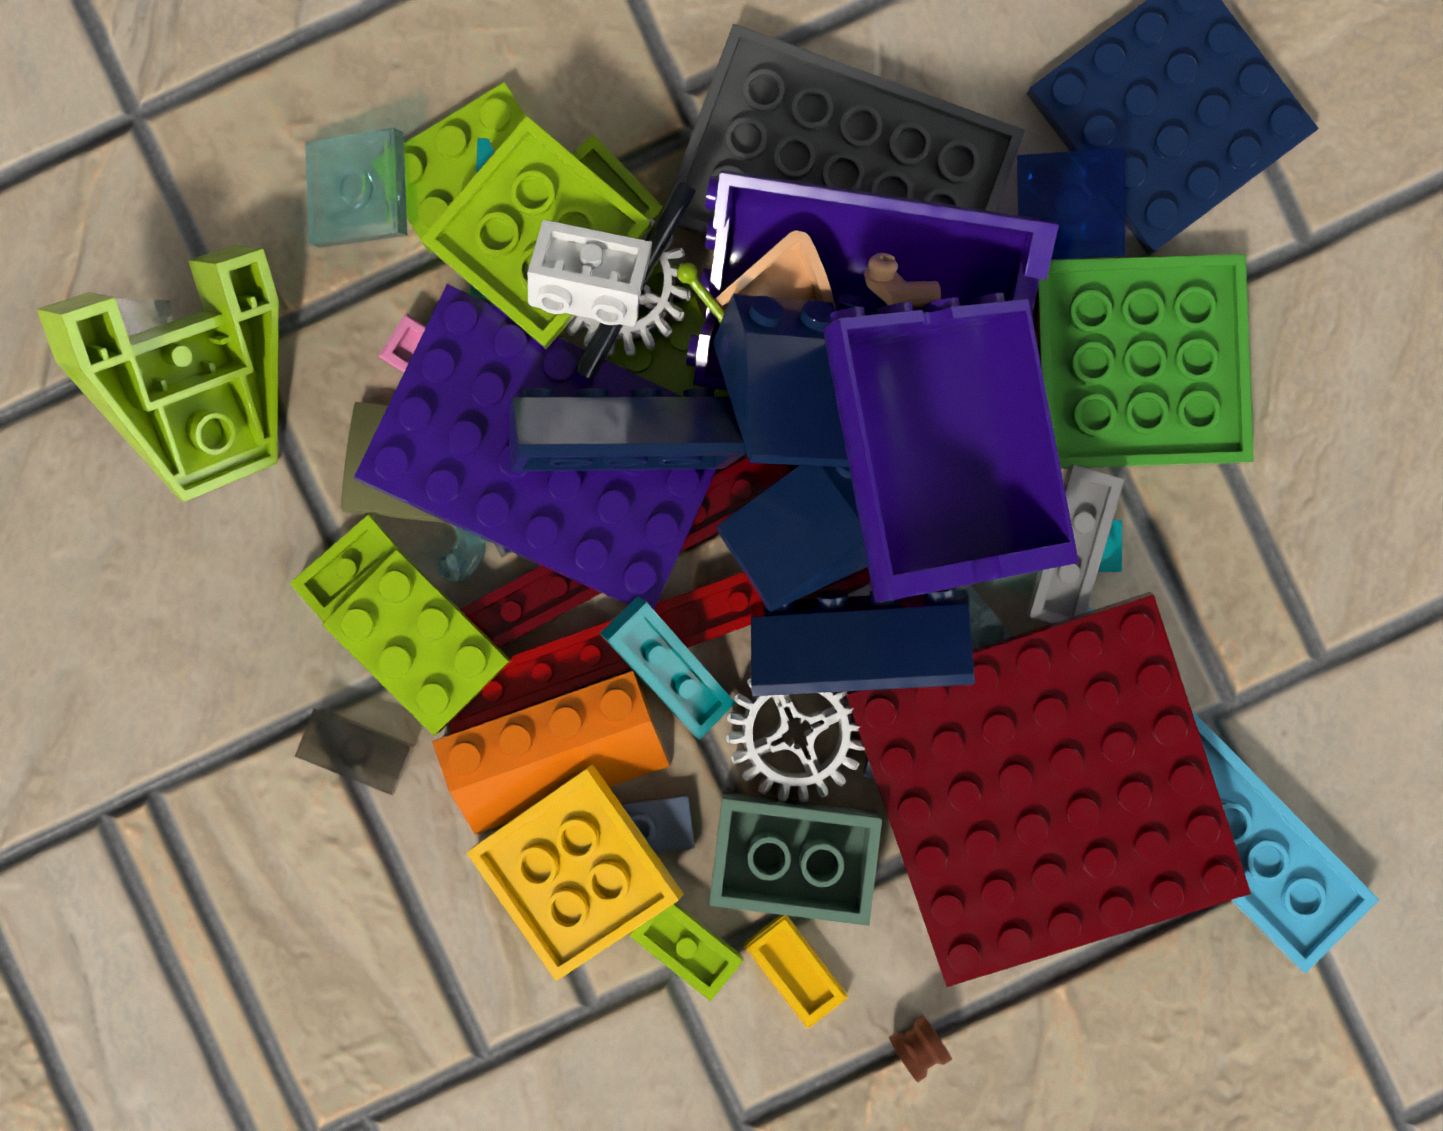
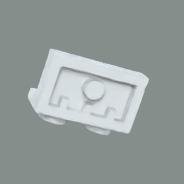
[527,220,652,327]

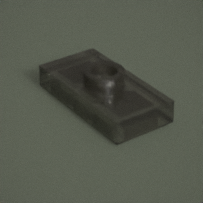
[294,707,414,795]

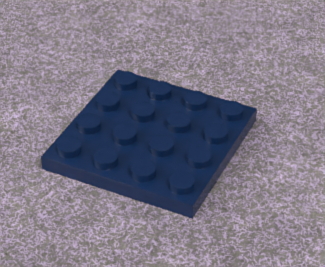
[1026,0,1319,256]

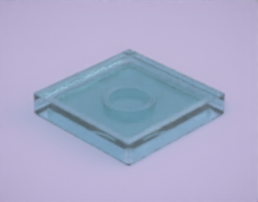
[305,128,408,248]

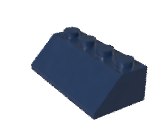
[508,388,746,472]
[751,587,975,697]

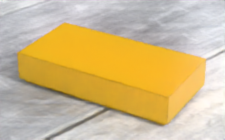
[744,915,849,1029]

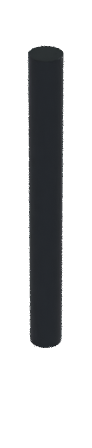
[574,181,696,381]

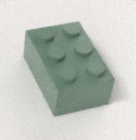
[709,791,882,926]

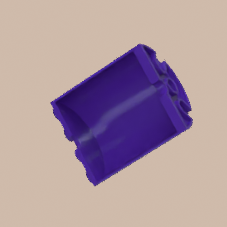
[823,293,1079,602]

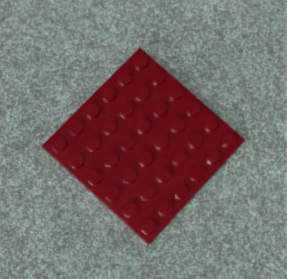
[846,592,1251,987]

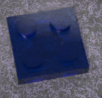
[1017,148,1126,260]

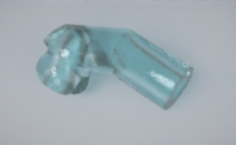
[437,525,487,582]

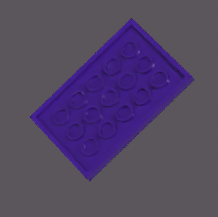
[354,284,716,610]

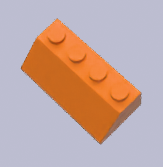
[432,669,670,835]

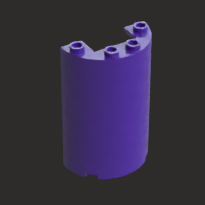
[686,170,1059,391]

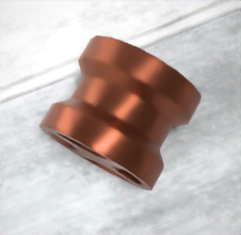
[888,1014,952,1083]

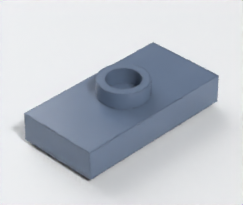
[621,794,695,853]

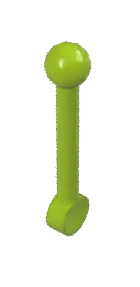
[677,262,725,323]

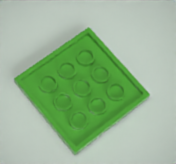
[1035,254,1254,469]

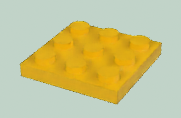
[466,764,684,981]

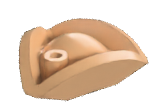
[715,230,835,311]

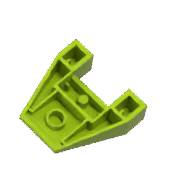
[37,245,279,502]

